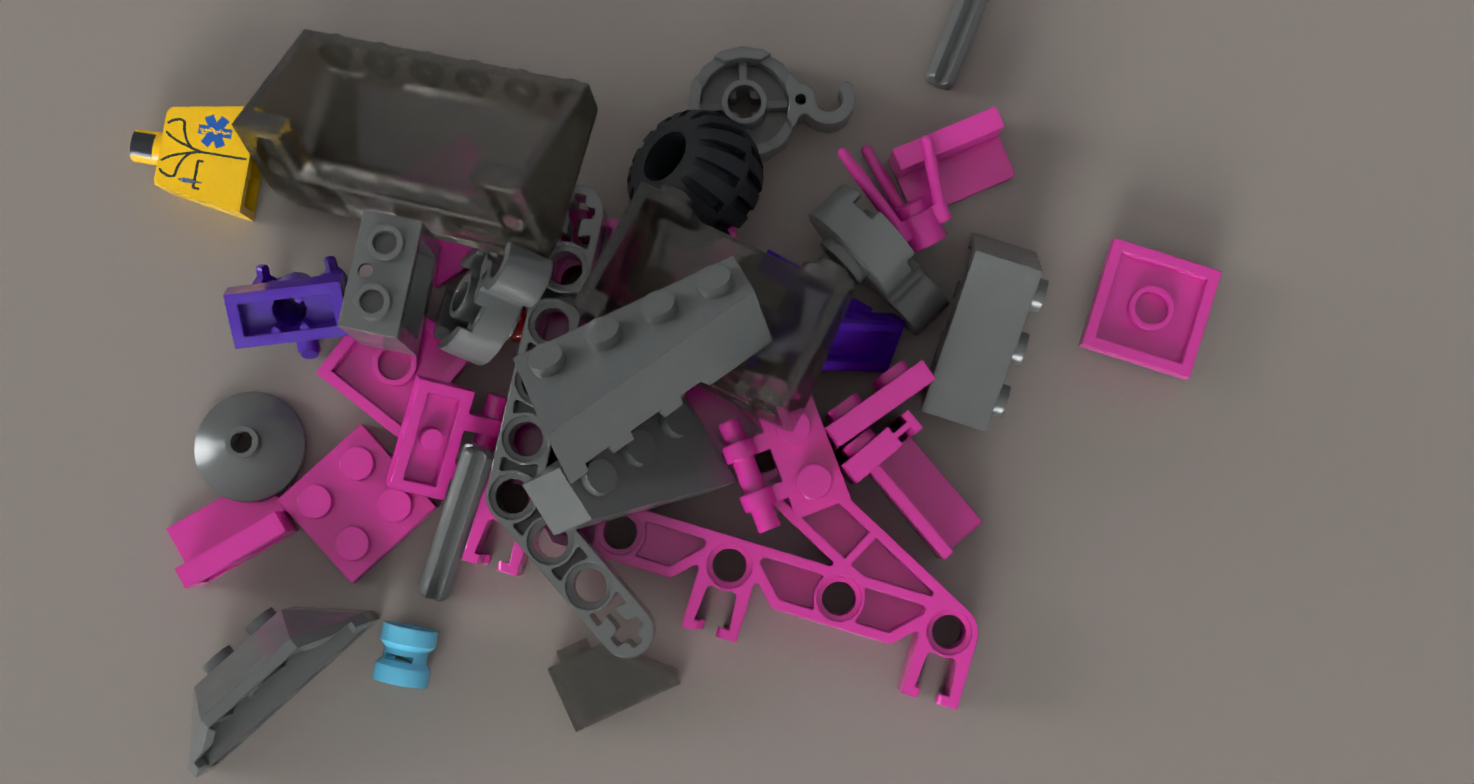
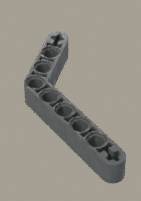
[486,185,656,658]

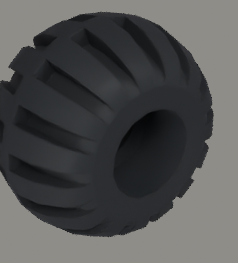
[627,109,764,248]

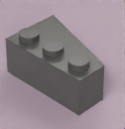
[921,232,1049,432]
[522,396,737,535]

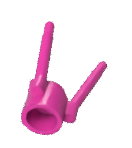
[838,135,953,253]

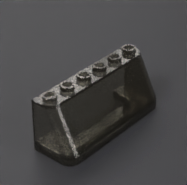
[231,29,598,258]

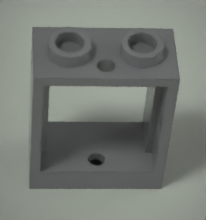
[337,209,442,356]

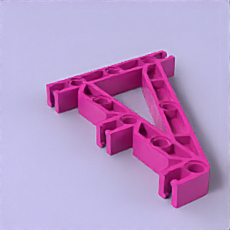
[462,208,978,710]

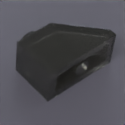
[548,637,682,732]

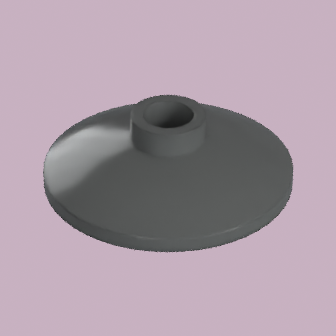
[194,392,307,503]

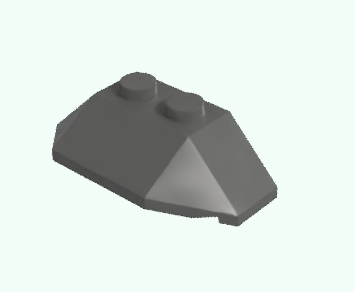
[188,606,380,778]

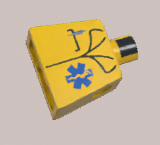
[130,106,273,221]

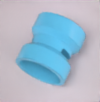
[371,621,439,689]

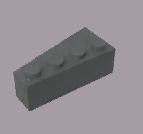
[513,256,773,484]

